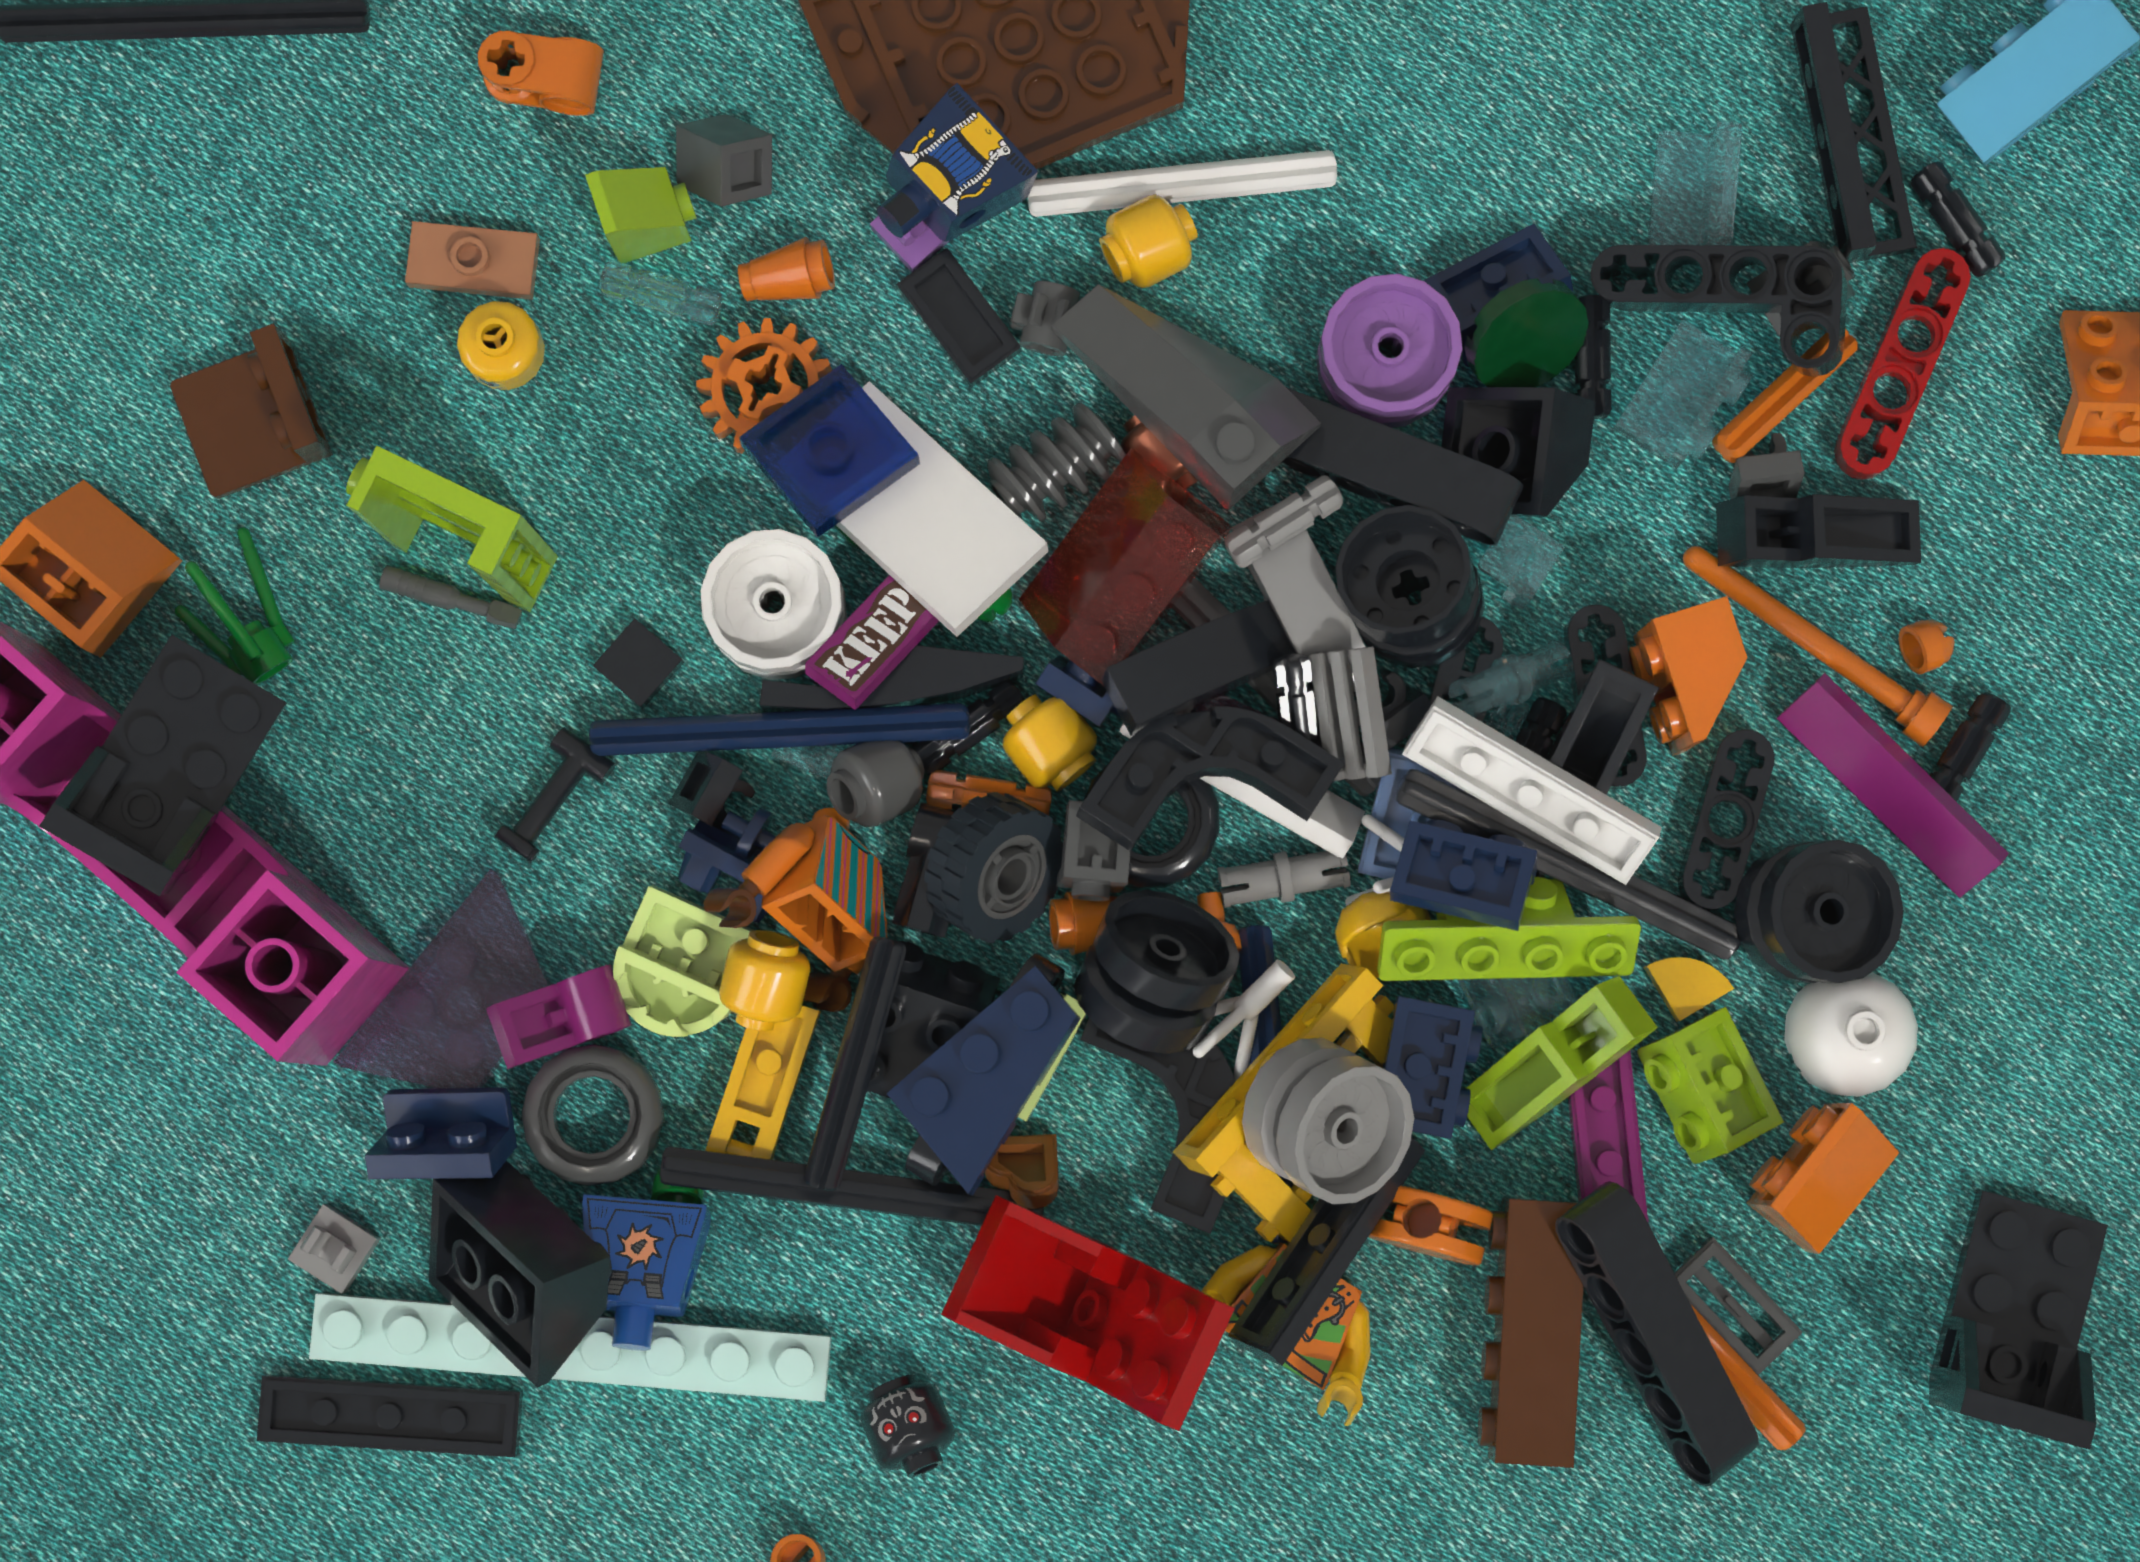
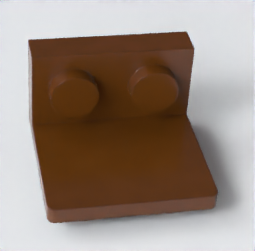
[170,323,333,499]

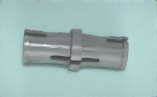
[1217,851,1351,908]

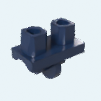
[678,807,776,923]

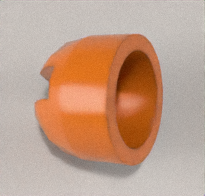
[1898,619,1955,674]
[770,1534,826,1562]

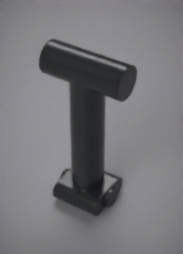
[495,727,616,863]

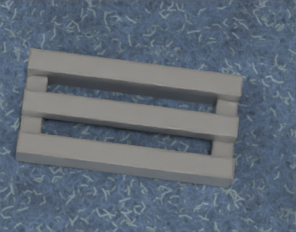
[1309,646,1392,781]

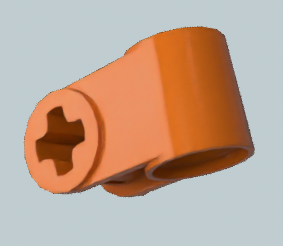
[478,31,604,116]

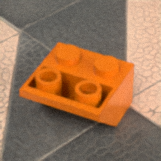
[0,480,183,658]
[1629,596,1748,756]
[1746,1103,1899,1254]

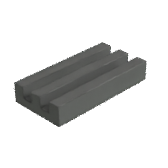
[1674,1237,1803,1375]

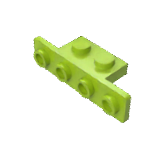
[1377,877,1641,981]

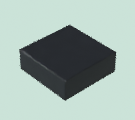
[593,618,684,709]

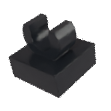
[1353,669,1432,750]
[668,751,755,826]

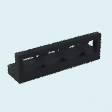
[1790,2,1917,263]

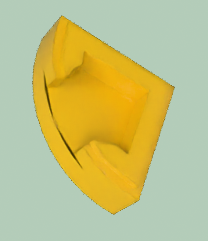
[1643,957,1735,1022]

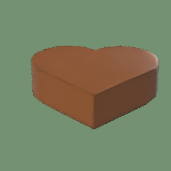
[984,1134,1059,1209]

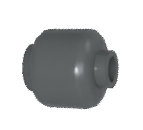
[826,740,924,827]

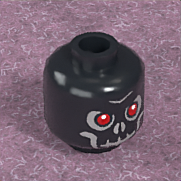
[860,1375,955,1478]

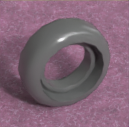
[521,1044,665,1186]

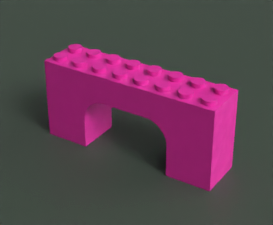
[0,622,411,1066]

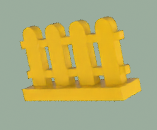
[1173,963,1394,1242]

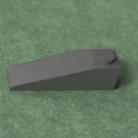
[1051,284,1321,511]

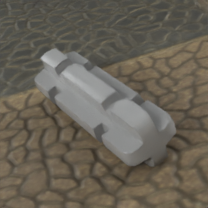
[1224,475,1343,568]

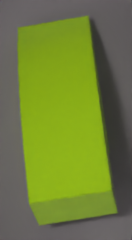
[1467,975,1658,1150]

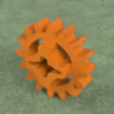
[696,318,835,459]

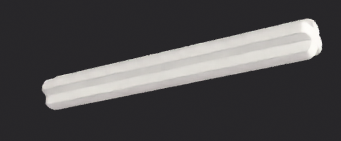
[1027,150,1337,217]

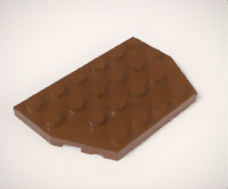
[798,0,1190,169]

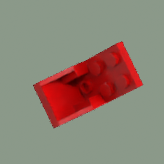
[941,1195,1235,1431]

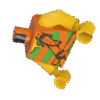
[1201,1243,1371,1426]

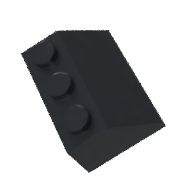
[429,1160,612,1388]

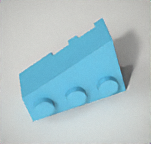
[1936,0,2140,166]

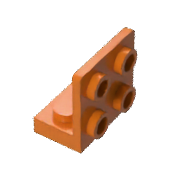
[2058,310,2140,456]

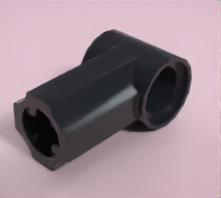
[892,803,955,938]

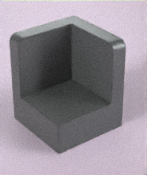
[676,114,772,207]

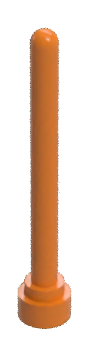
[1683,546,1953,747]

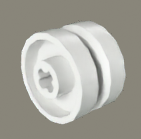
[700,529,847,680]

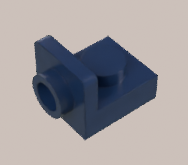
[1035,655,1121,726]

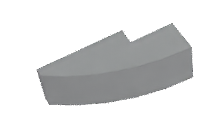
[1232,506,1380,692]

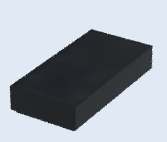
[896,248,1022,388]

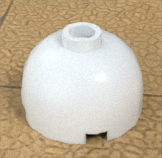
[1784,972,1918,1097]

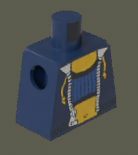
[877,83,1038,242]

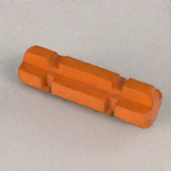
[926,770,1052,816]

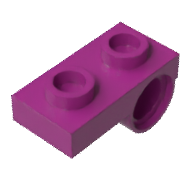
[486,964,632,1069]

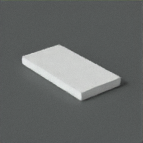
[778,381,1048,637]

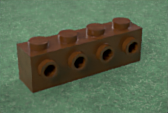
[1478,1198,1583,1468]

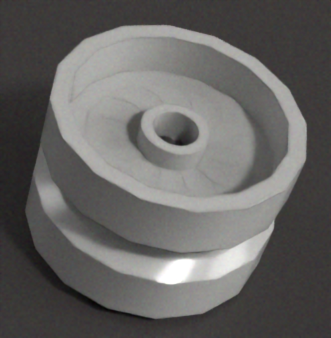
[1242,1038,1414,1204]

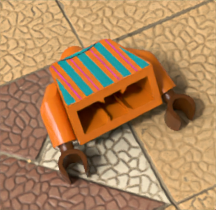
[704,808,887,1012]

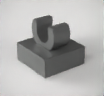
[1728,433,1805,499]

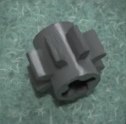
[1010,281,1080,356]

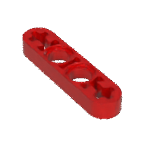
[1834,248,1971,480]

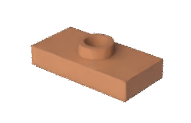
[405,221,540,300]

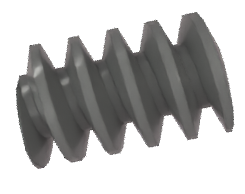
[987,403,1130,522]

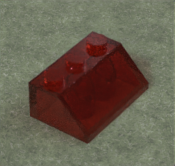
[1019,448,1233,686]

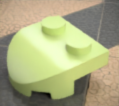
[613,885,754,1037]

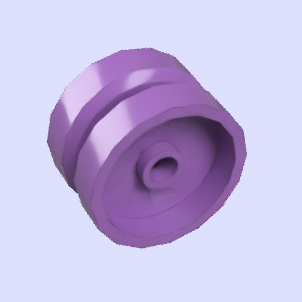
[1316,274,1463,428]

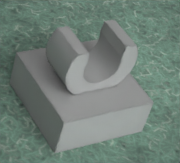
[288,1204,381,1294]

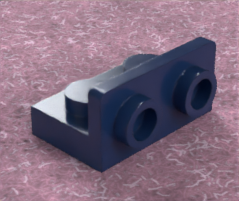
[1423,224,1573,367]
[1390,820,1538,931]
[1383,996,1483,1139]
[365,1087,517,1179]

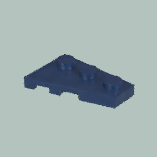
[886,966,1081,1195]

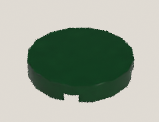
[1464,278,1588,388]

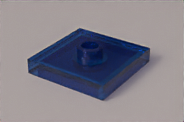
[739,364,920,538]

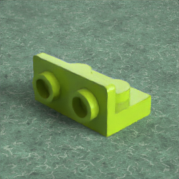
[1637,1007,1784,1164]

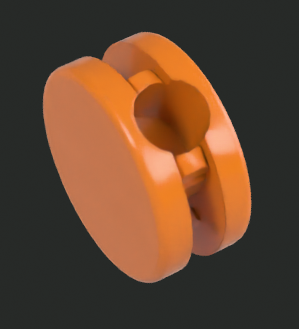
[1368,1185,1493,1266]

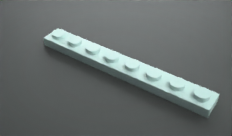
[309,1293,832,1402]

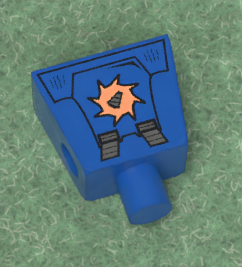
[582,1194,711,1351]

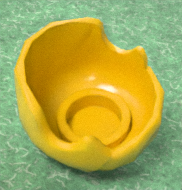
[1335,891,1431,978]

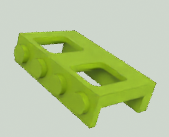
[346,445,558,612]

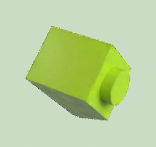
[585,167,697,265]

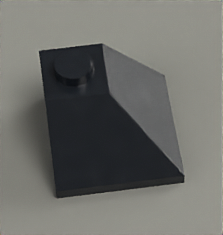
[1441,387,1596,517]

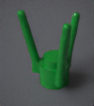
[174,527,295,685]

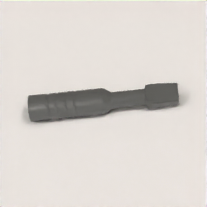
[379,565,522,629]

